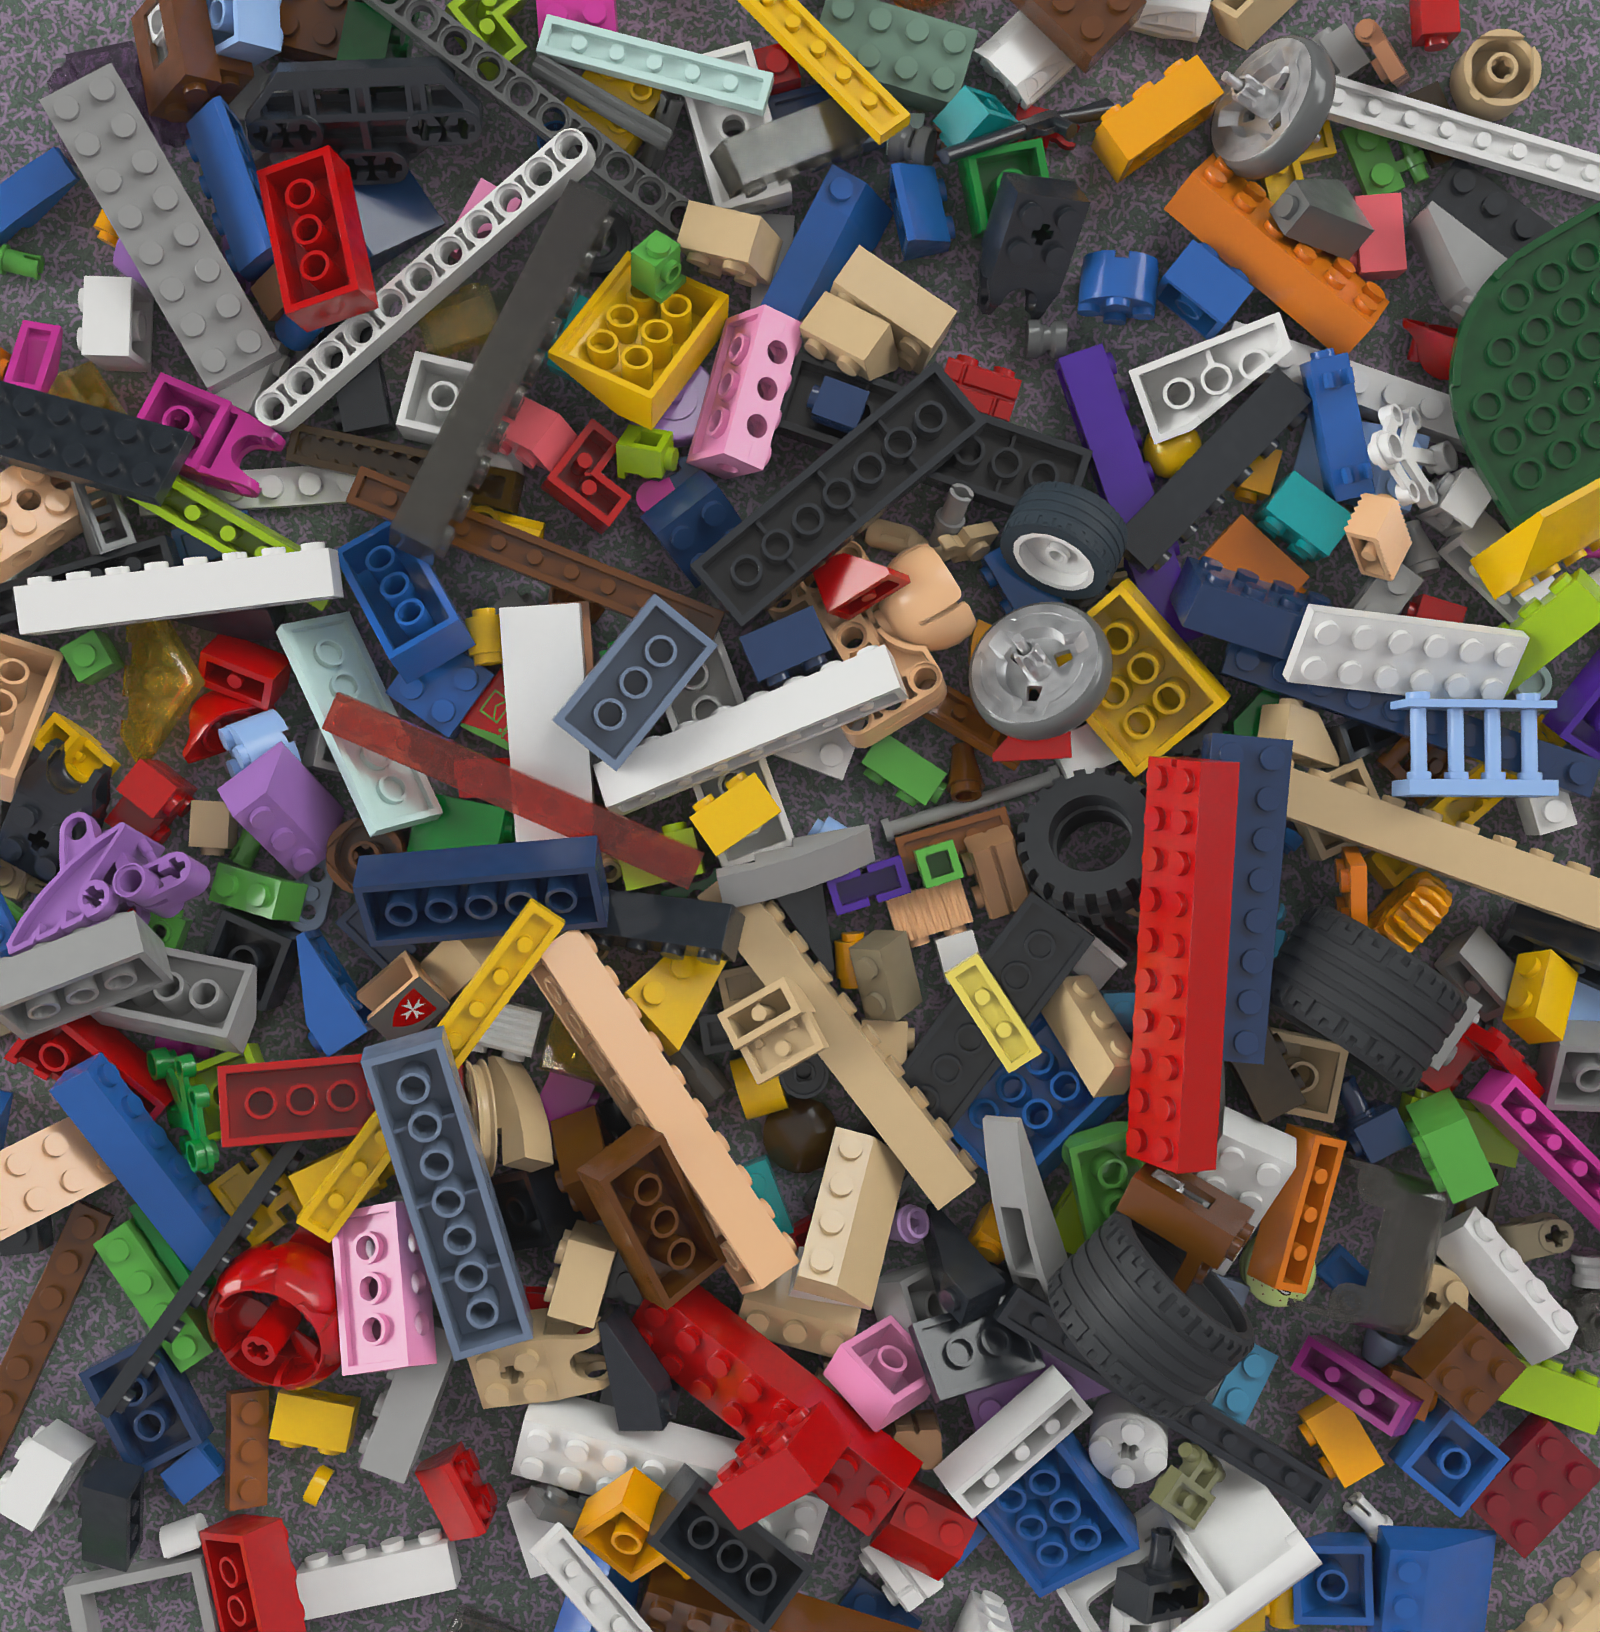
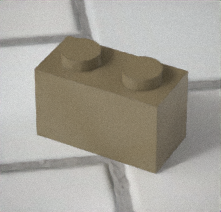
[849,929,923,1022]

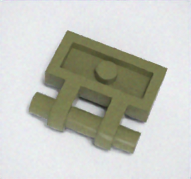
[1149,1442,1226,1530]

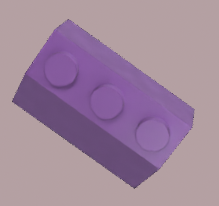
[217,741,345,880]

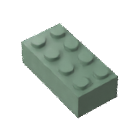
[807,0,978,115]

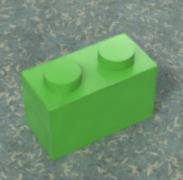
[209,862,308,922]

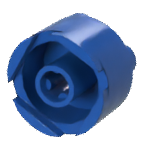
[1077,250,1159,325]

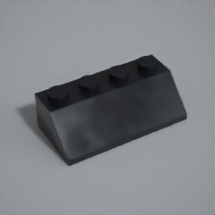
[646,1463,814,1632]

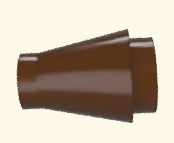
[946,743,985,803]

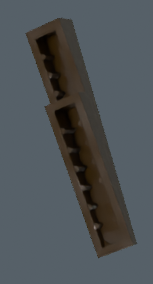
[285,424,526,514]

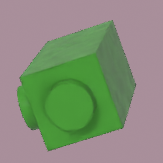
[860,735,947,808]

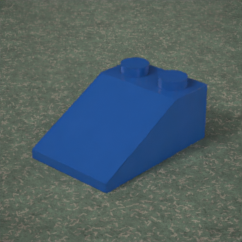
[296,929,375,1057]

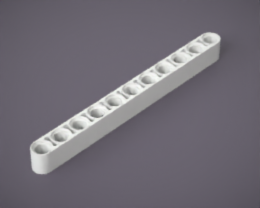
[255,128,596,432]

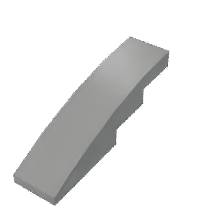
[716,824,875,907]

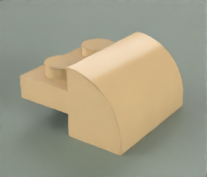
[717,976,829,1085]

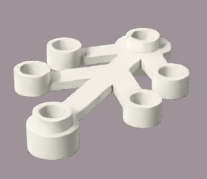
[1368,403,1458,509]

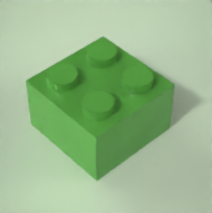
[1404,1088,1498,1204]

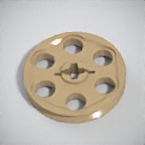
[462,1059,497,1177]

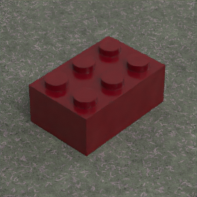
[1470,1413,1600,1559]

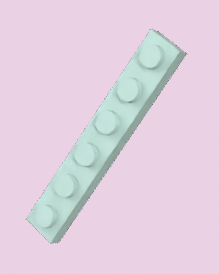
[536,14,774,117]

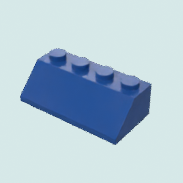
[185,96,275,282]

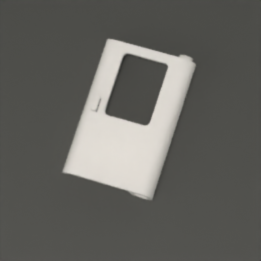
[1056,1455,1323,1632]

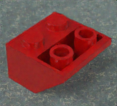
[414,1441,498,1542]

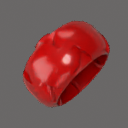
[206,1241,341,1390]

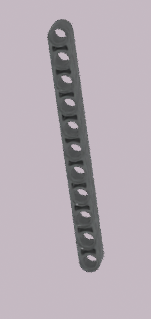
[362,0,689,238]

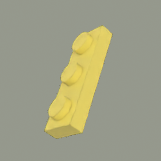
[944,951,1042,1073]

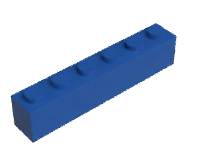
[49,1052,231,1272]

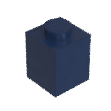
[806,376,870,434]

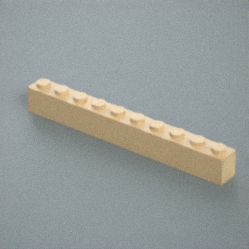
[1286,761,1600,932]
[697,881,978,1210]

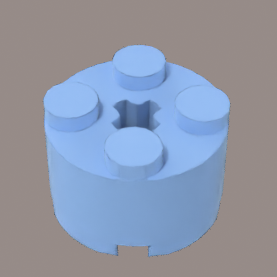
[218,709,301,778]

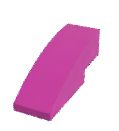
[3,320,63,395]

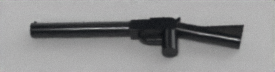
[937,98,1114,165]

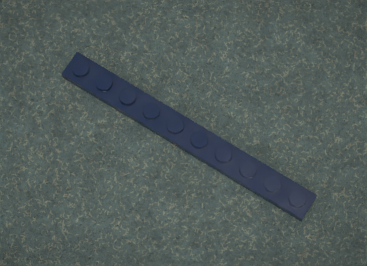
[1218,641,1600,799]

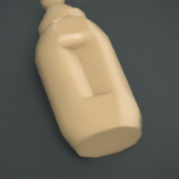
[864,518,929,554]

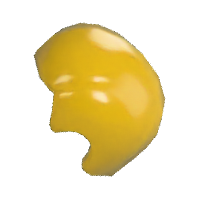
[1142,429,1202,479]

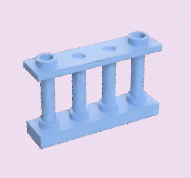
[1390,691,1559,798]

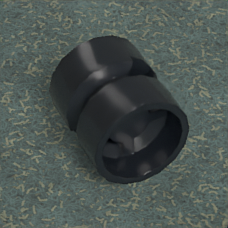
[779,1054,829,1099]

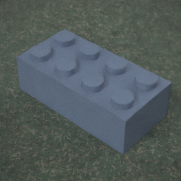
[552,594,718,772]

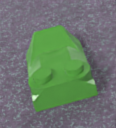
[1062,1121,1146,1241]

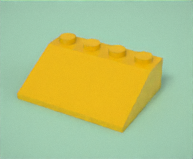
[548,251,729,430]
[1469,478,1600,600]
[1056,578,1231,777]

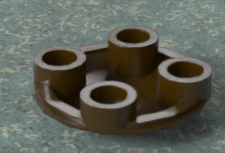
[763,1097,838,1173]

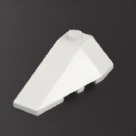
[1129,312,1293,445]

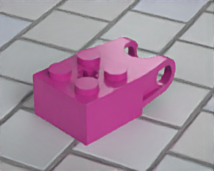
[137,372,286,498]

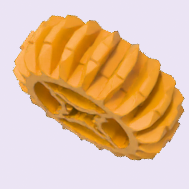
[1368,871,1453,952]

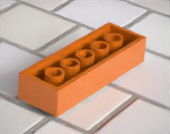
[1164,153,1389,355]

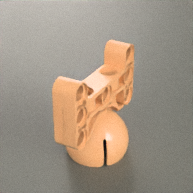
[768,541,977,748]

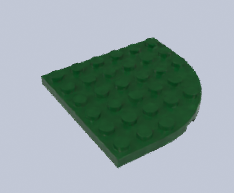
[1449,202,1600,530]

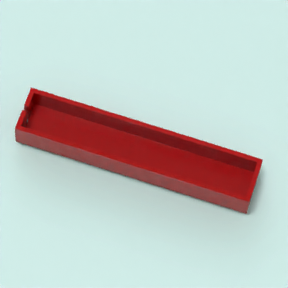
[1126,756,1240,1174]

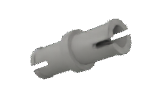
[928,483,974,548]

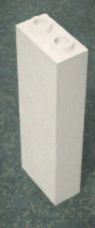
[499,603,598,842]

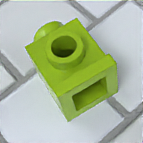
[616,424,679,479]

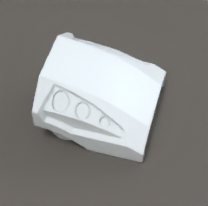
[1129,0,1211,43]
[972,10,1076,111]

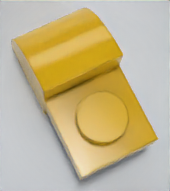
[34,712,121,783]

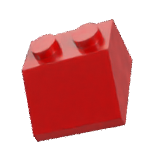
[869,1478,978,1581]

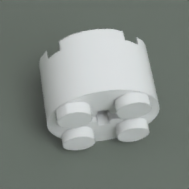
[1089,1393,1168,1488]

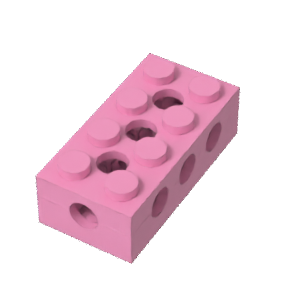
[686,304,802,480]
[332,1201,437,1376]

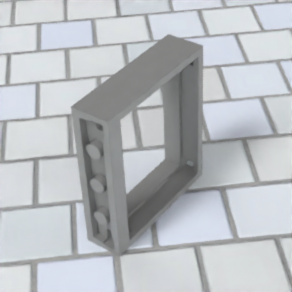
[63,1548,220,1632]

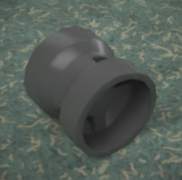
[887,124,937,166]
[1025,319,1068,359]

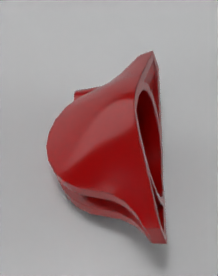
[1402,318,1458,380]
[182,690,277,764]

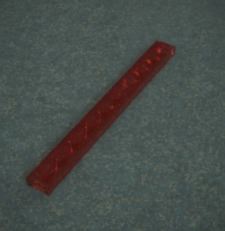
[322,692,705,890]

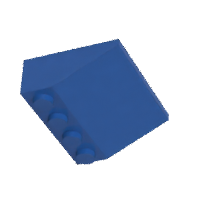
[951,1011,1128,1181]
[977,1432,1140,1598]
[1367,1525,1497,1632]

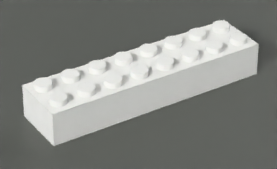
[511,1396,829,1555]

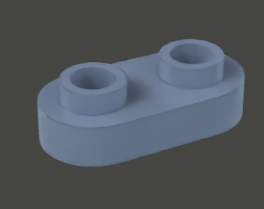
[289,858,336,932]

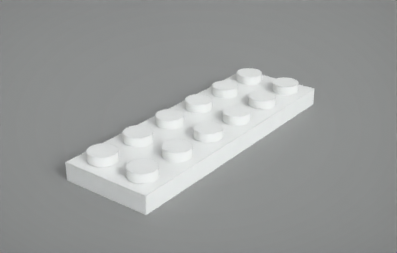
[1282,604,1530,700]

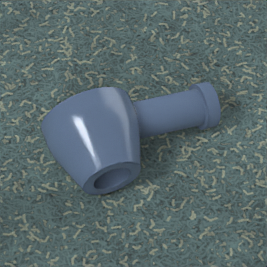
[1362,1323,1414,1367]

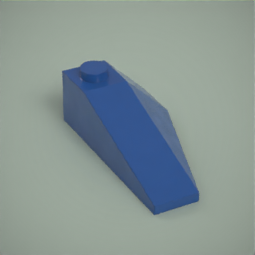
[760,164,894,321]

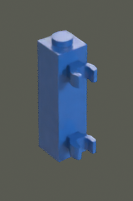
[1299,348,1375,502]

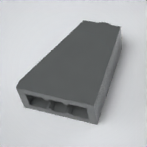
[1269,179,1374,260]

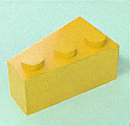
[623,955,727,1056]

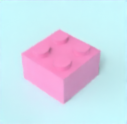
[823,1315,931,1433]

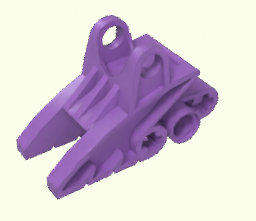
[6,812,210,956]

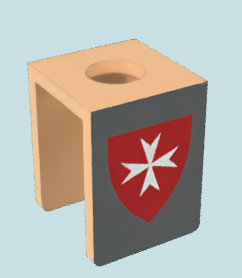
[356,950,451,1040]

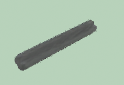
[531,54,673,150]

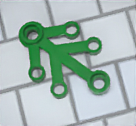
[146,1047,219,1174]

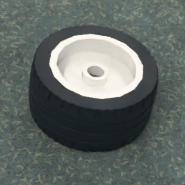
[1000,481,1128,600]

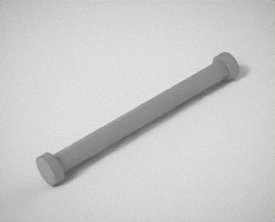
[880,765,1061,842]

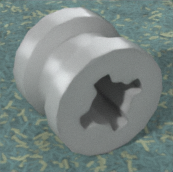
[1571,1251,1600,1289]

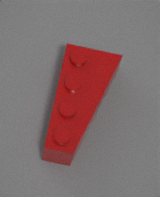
[3,1015,175,1122]

